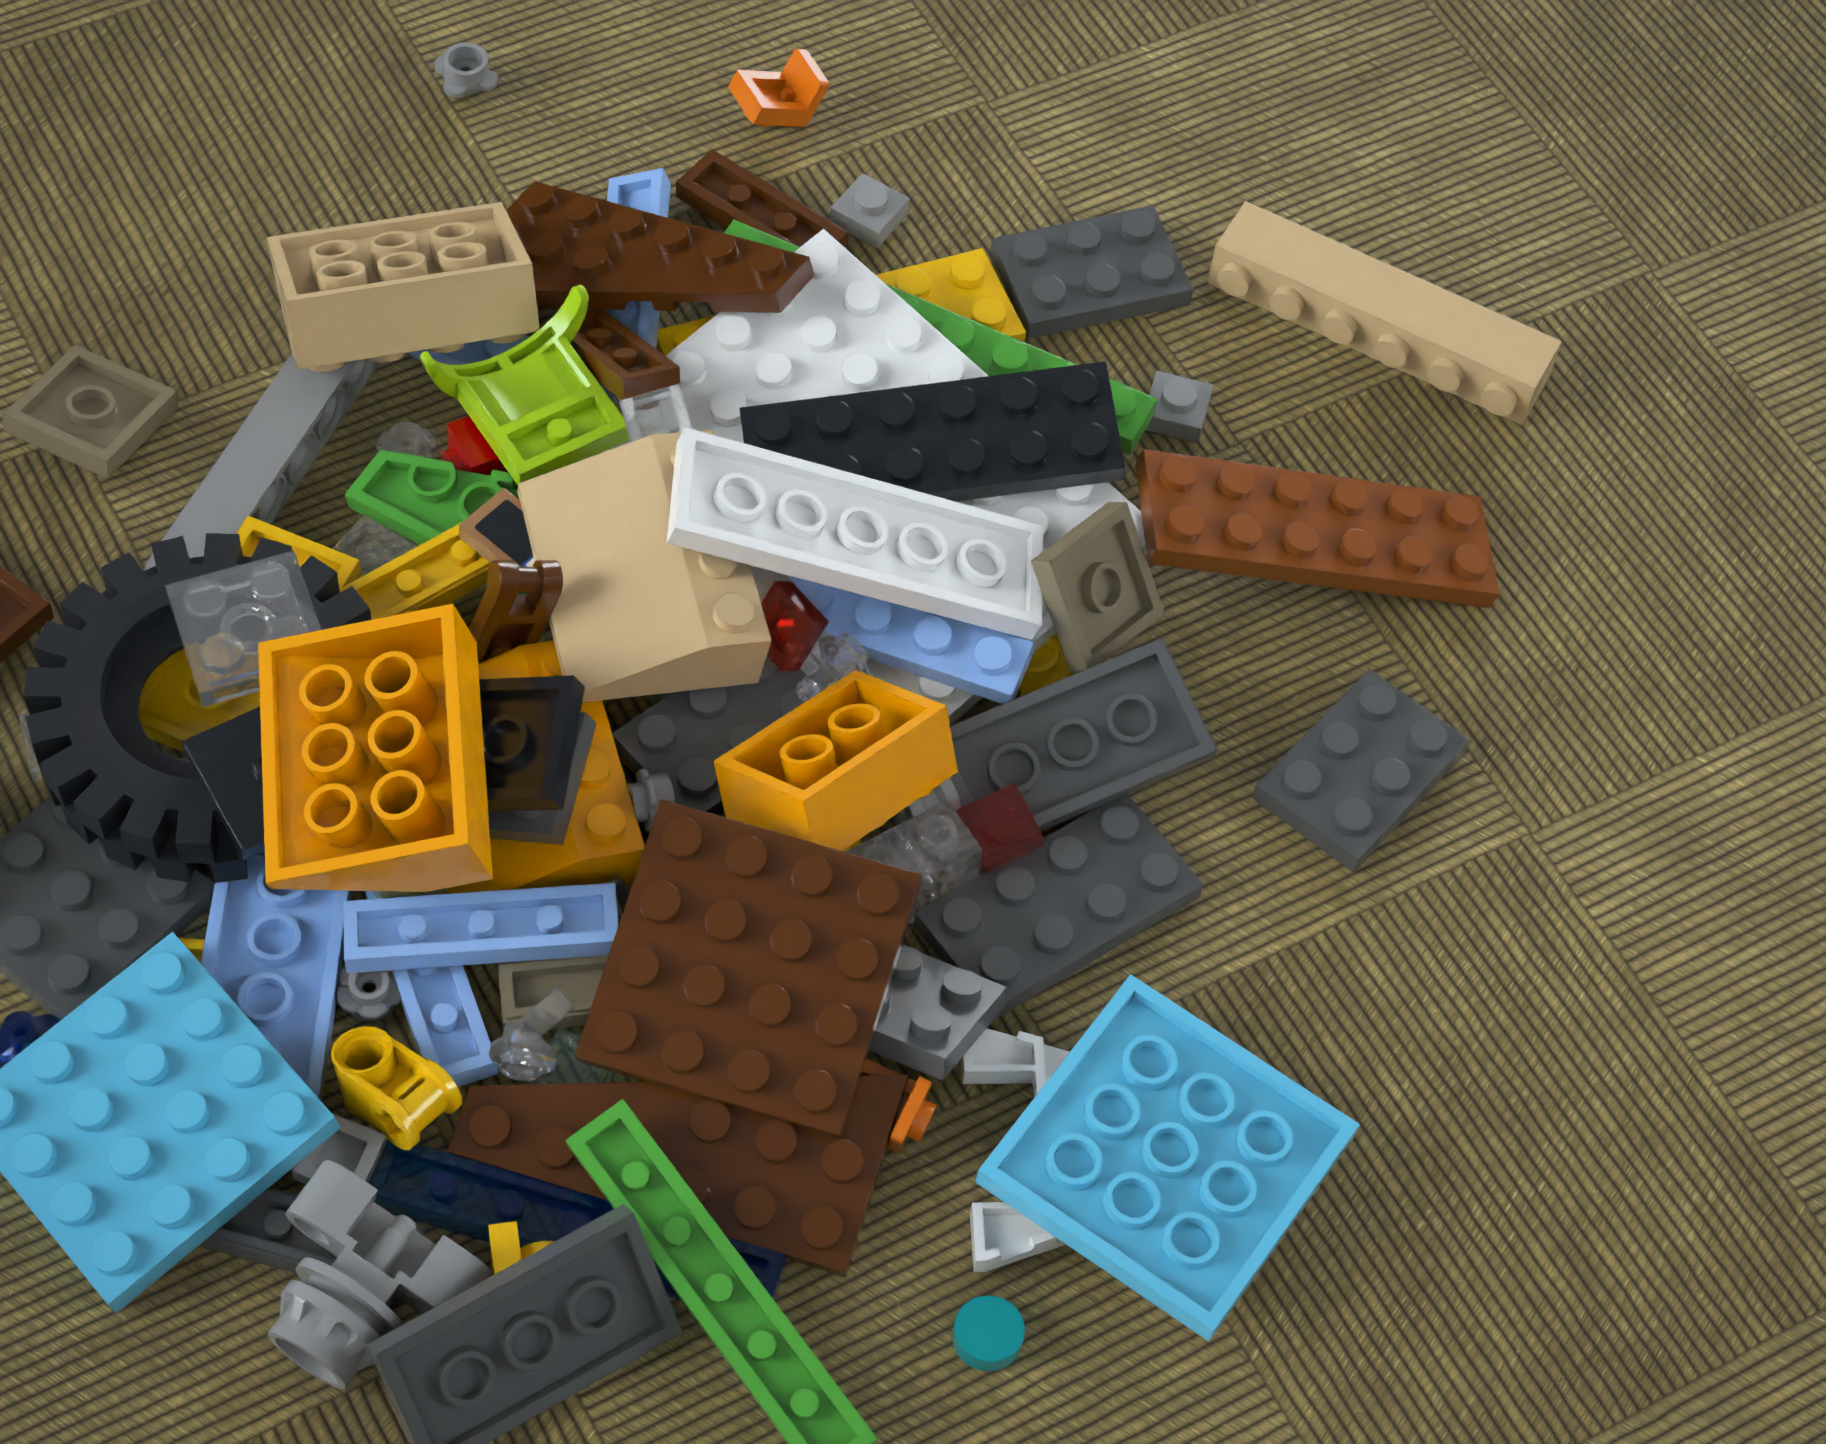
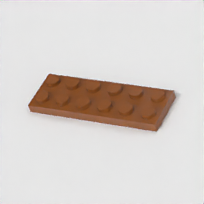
[1135,449,1500,608]

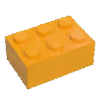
[713,670,958,851]

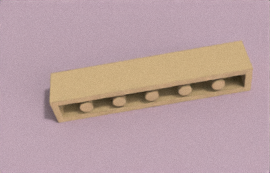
[1207,201,1562,425]

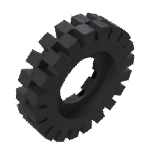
[24,533,371,883]

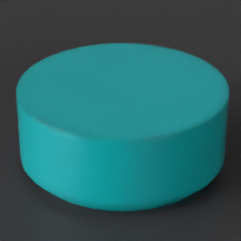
[952,1295,1025,1371]

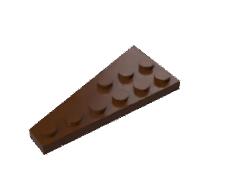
[506,181,815,313]
[447,1074,908,1277]

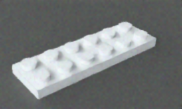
[667,427,1043,640]

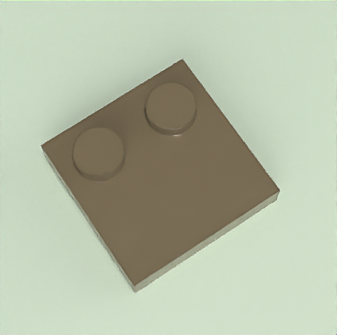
[3,345,178,479]
[1031,502,1165,673]

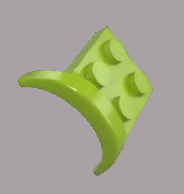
[420,285,629,485]

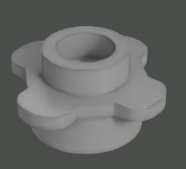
[434,42,498,98]

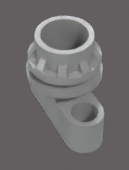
[267,1160,494,1390]

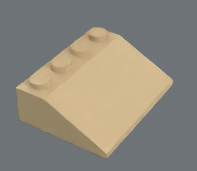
[267,202,540,372]
[517,430,772,702]

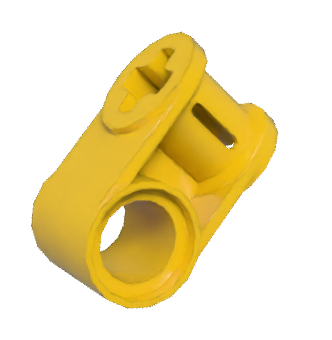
[331,1026,462,1150]

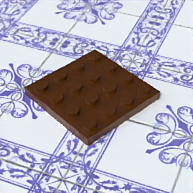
[574,799,923,1140]

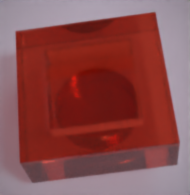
[761,581,829,672]
[955,783,1045,874]

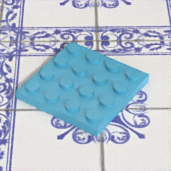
[0,931,341,1314]
[975,974,1360,1342]

